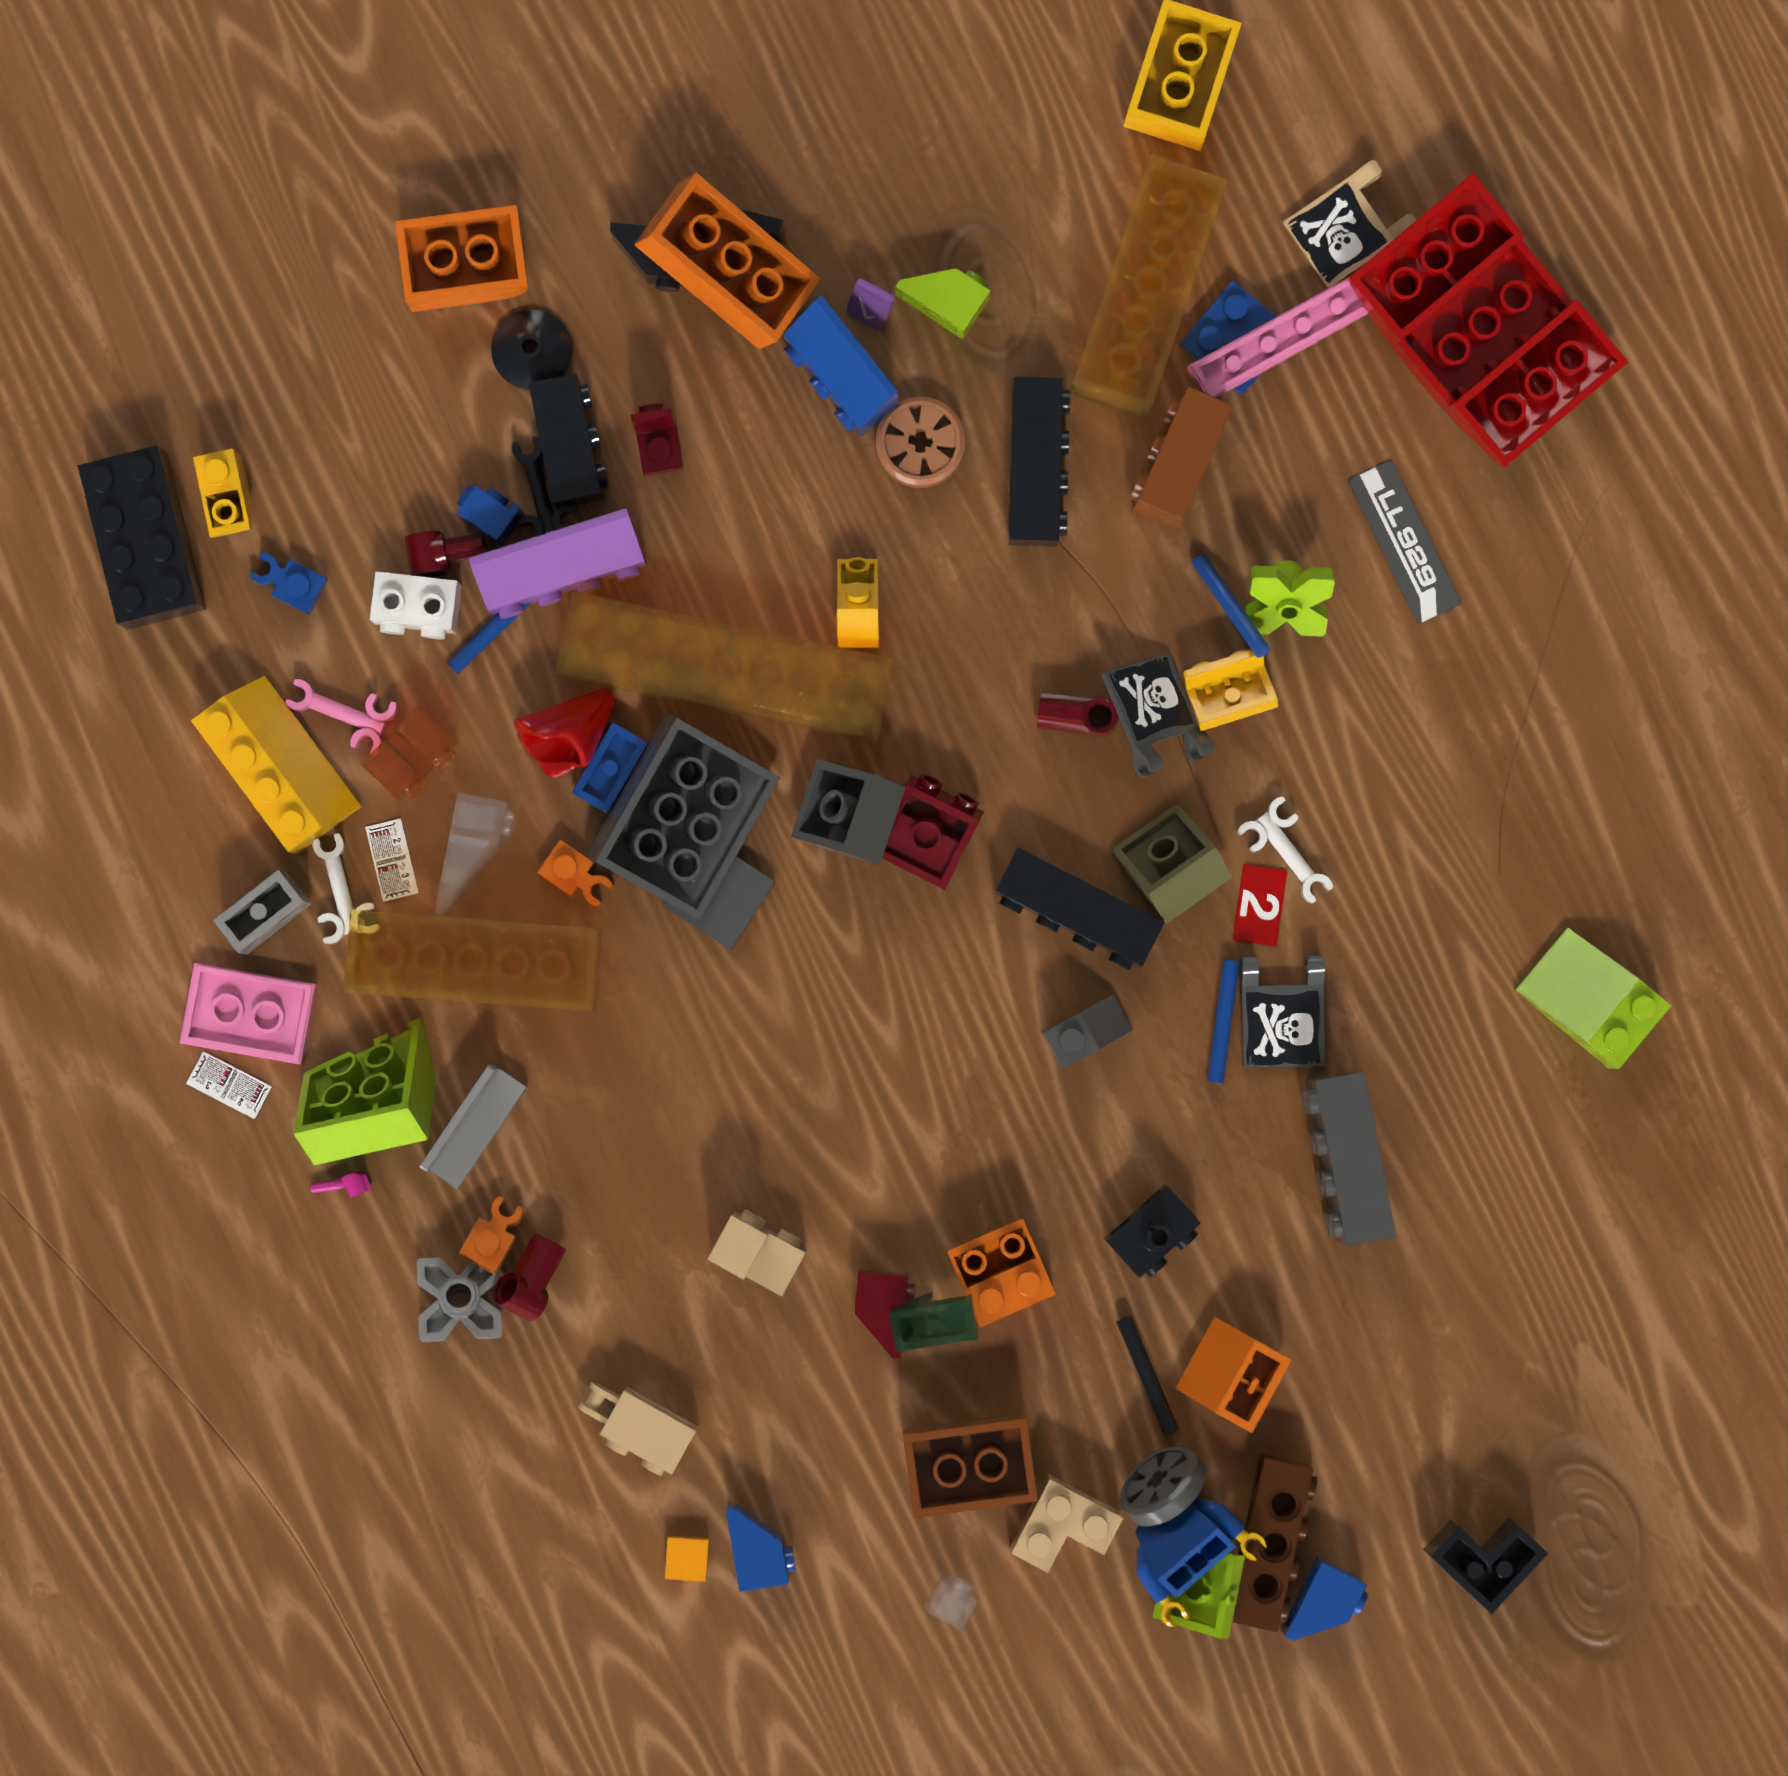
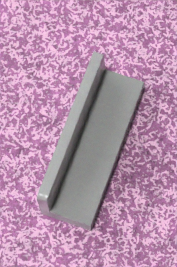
[419,1064,528,1189]

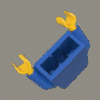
[1135,1498,1267,1627]

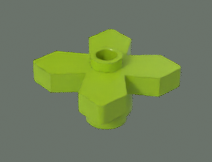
[1245,560,1335,636]

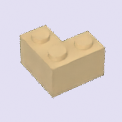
[707,1209,807,1296]
[1009,1473,1123,1573]

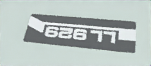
[1349,461,1461,623]

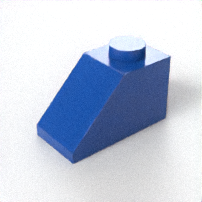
[726,1503,796,1592]
[1281,1556,1368,1641]

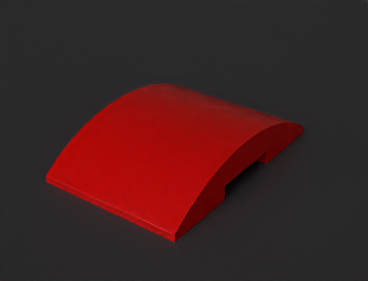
[1347,173,1628,468]

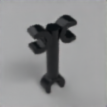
[511,436,575,541]

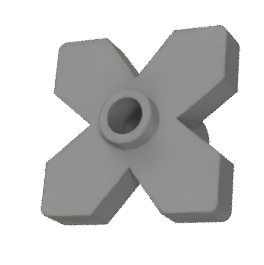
[416,1257,502,1342]

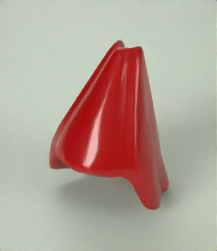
[514,688,615,778]

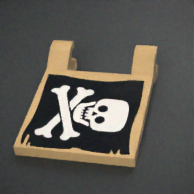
[1282,160,1416,289]

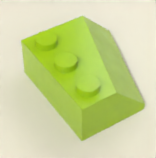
[293,1017,436,1165]

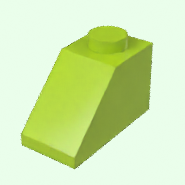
[895,268,990,339]

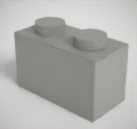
[213,869,312,954]

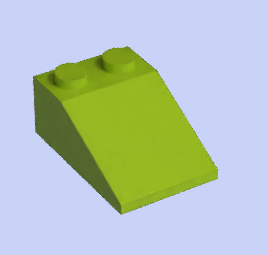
[1515,927,1671,1069]

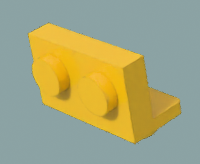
[1183,649,1278,732]

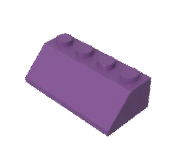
[468,508,647,619]

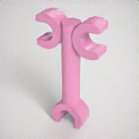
[285,679,398,757]

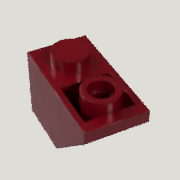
[855,1269,915,1359]

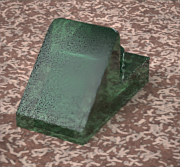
[889,1292,979,1352]

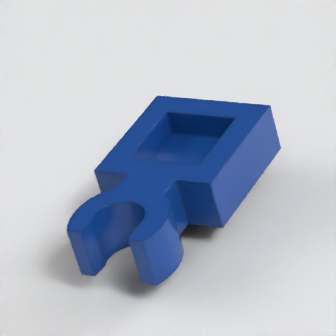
[249,553,328,615]

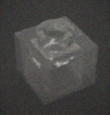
[925,1575,978,1631]

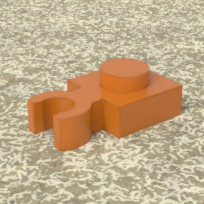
[537,839,614,907]
[459,1196,523,1275]

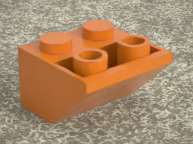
[947,1218,1056,1327]
[1175,1316,1292,1433]

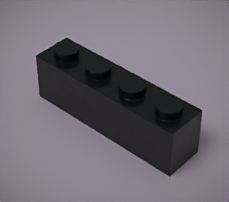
[1008,377,1070,547]
[995,848,1165,971]

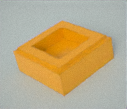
[665,1536,709,1582]

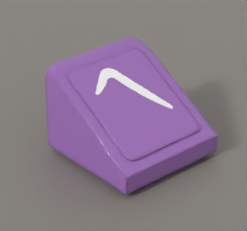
[847,278,895,330]

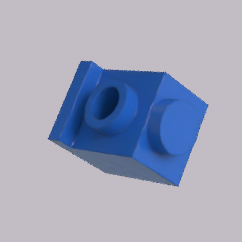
[457,484,525,546]

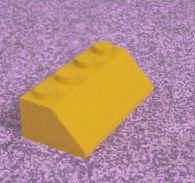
[191,676,362,855]

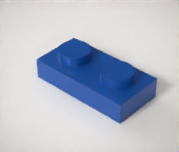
[572,723,649,814]

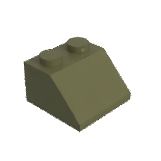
[1111,803,1233,924]

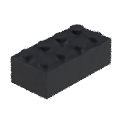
[77,445,206,630]

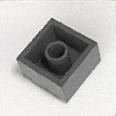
[791,759,906,866]

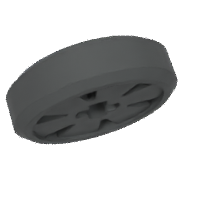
[1120,1446,1206,1526]

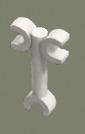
[1236,797,1333,904]
[312,833,381,944]

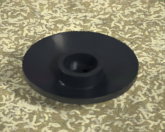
[491,309,573,390]

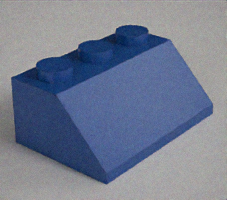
[783,295,898,436]

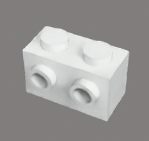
[370,571,462,640]

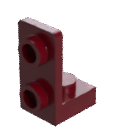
[631,403,684,476]

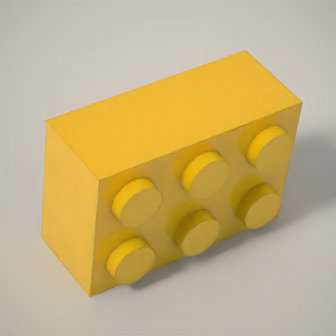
[1123,0,1242,151]

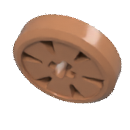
[876,397,965,488]

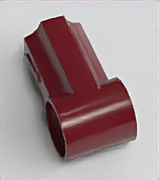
[1037,692,1118,738]
[493,1232,566,1321]

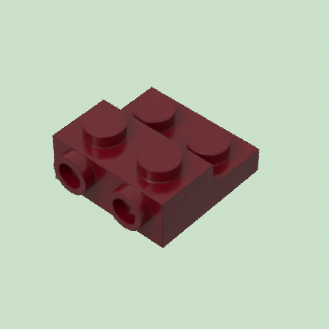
[882,774,984,890]

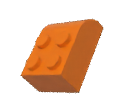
[395,205,529,312]

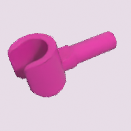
[310,1171,371,1198]

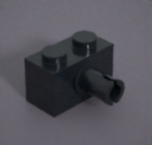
[1104,1184,1201,1278]

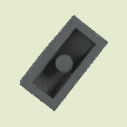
[1042,994,1133,1069]

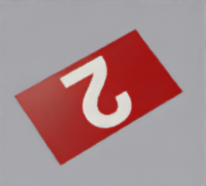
[1232,864,1288,947]

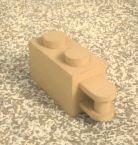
[578,1381,698,1476]

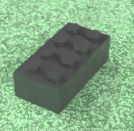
[1301,1071,1396,1246]

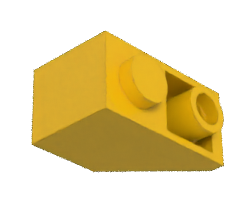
[193,449,252,538]
[837,557,879,648]

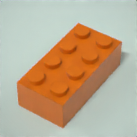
[634,172,821,349]

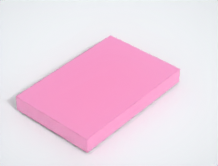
[179,963,317,1065]

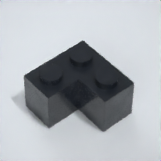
[1423,1518,1548,1615]

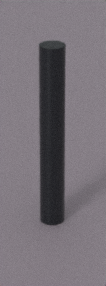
[1116,1315,1179,1436]

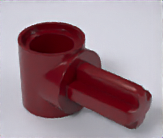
[405,531,487,578]

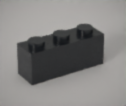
[528,374,609,509]

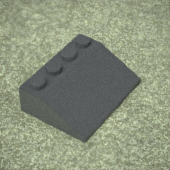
[586,714,780,920]

